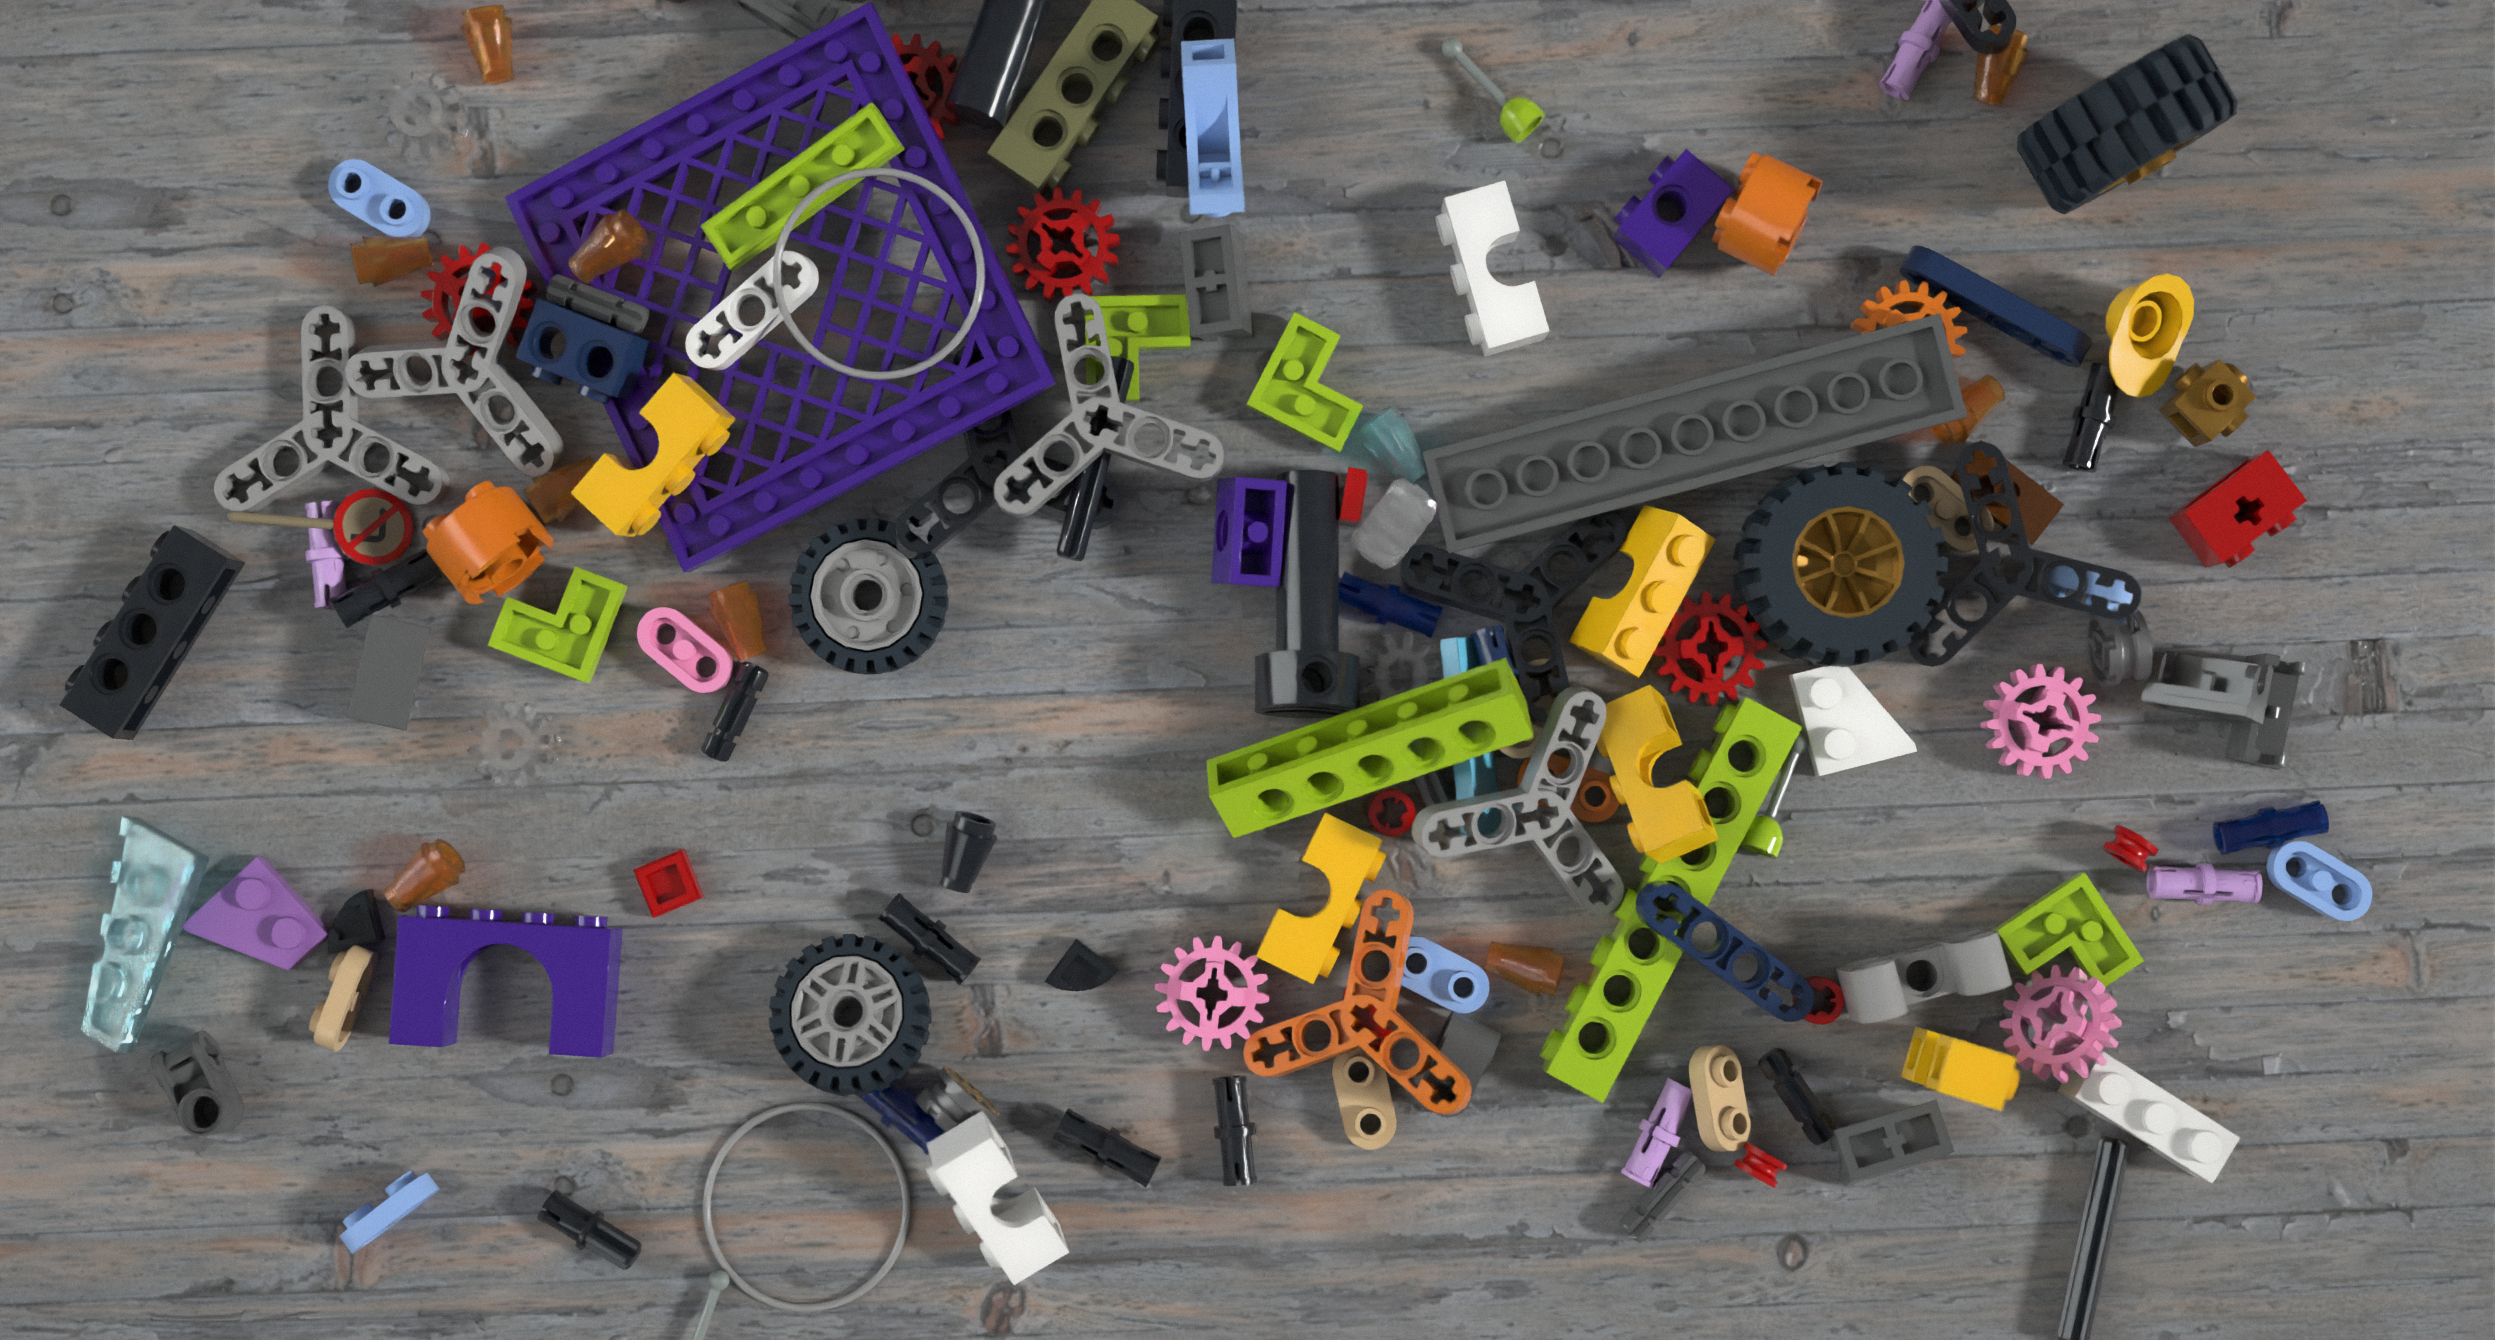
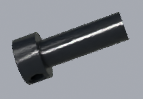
[944,0,1052,130]
[1255,470,1360,718]

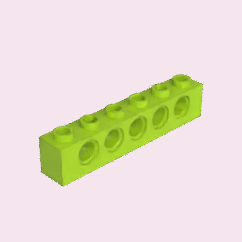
[1206,658,1534,839]

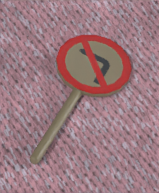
[227,488,414,566]

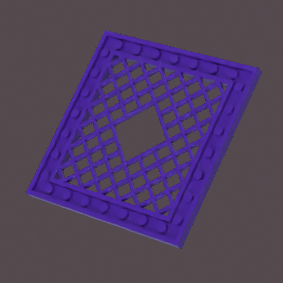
[504,2,1058,573]

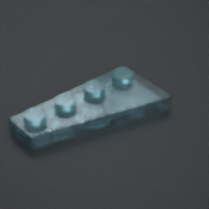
[81,816,210,1053]

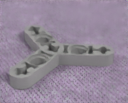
[345,247,564,476]
[994,294,1224,518]
[214,305,450,513]
[1412,686,1624,915]

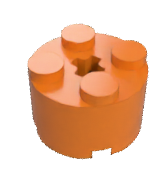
[1711,152,1823,277]
[423,481,554,604]

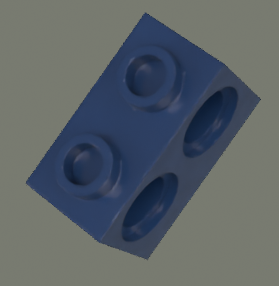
[515,298,651,404]

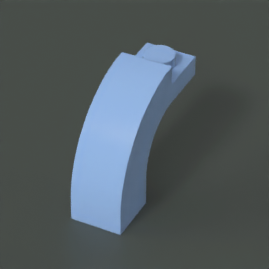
[1181,39,1245,217]

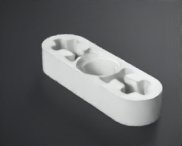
[685,251,819,371]

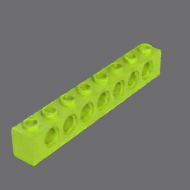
[1539,697,1802,1103]

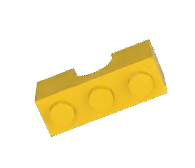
[570,373,736,537]
[1568,505,1716,678]
[1596,684,1719,864]
[1256,812,1387,984]
[1901,1026,2019,1111]

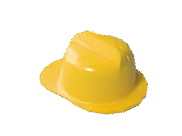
[2105,273,2194,398]

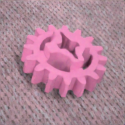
[1981,664,2101,779]
[1155,935,1269,1051]
[2000,965,2122,1083]

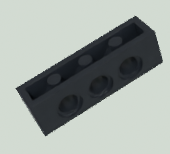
[1156,0,1237,198]
[60,525,245,740]

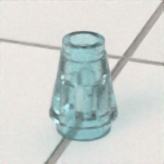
[1358,406,1427,486]

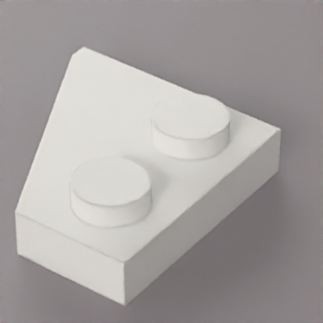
[1789,666,1917,777]

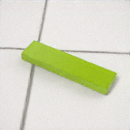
[700,102,905,272]

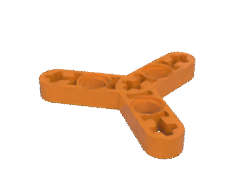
[1243,890,1472,1115]

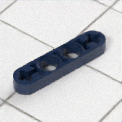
[1899,245,2093,367]
[1636,881,1814,1022]

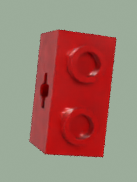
[2168,450,2307,568]

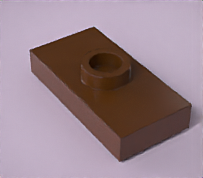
[1950,440,2064,546]

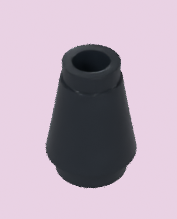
[940,811,997,893]

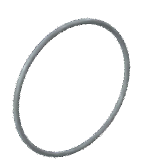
[773,168,985,380]
[703,1102,911,1312]

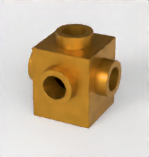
[2158,359,2257,447]

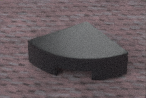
[328,889,386,954]
[1044,939,1119,991]

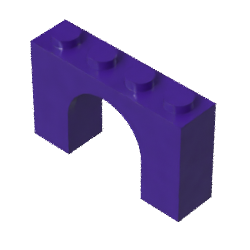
[389,905,623,1058]

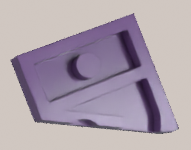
[181,856,330,970]

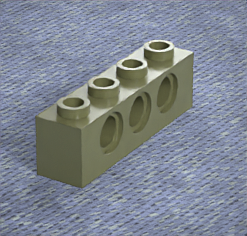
[987,0,1161,197]

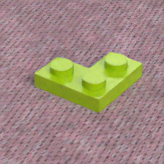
[1085,294,1191,403]
[1246,312,1364,454]
[487,566,628,684]
[1993,872,2144,987]

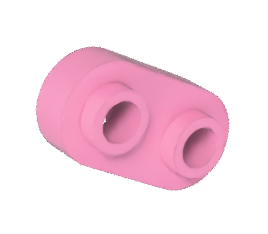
[637,607,734,694]

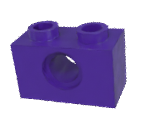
[1612,149,1734,278]
[1211,477,1287,587]

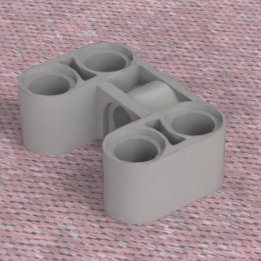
[1836,929,2012,1024]

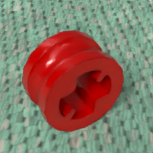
[1367,789,1416,837]
[2102,825,2158,873]
[1792,976,1844,1025]
[1733,1141,1788,1188]

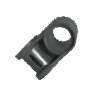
[1423,1011,1501,1117]
[151,1030,244,1137]

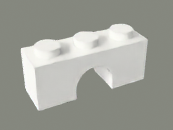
[1435,180,1549,357]
[2057,1051,2240,1184]
[926,1111,1069,1285]

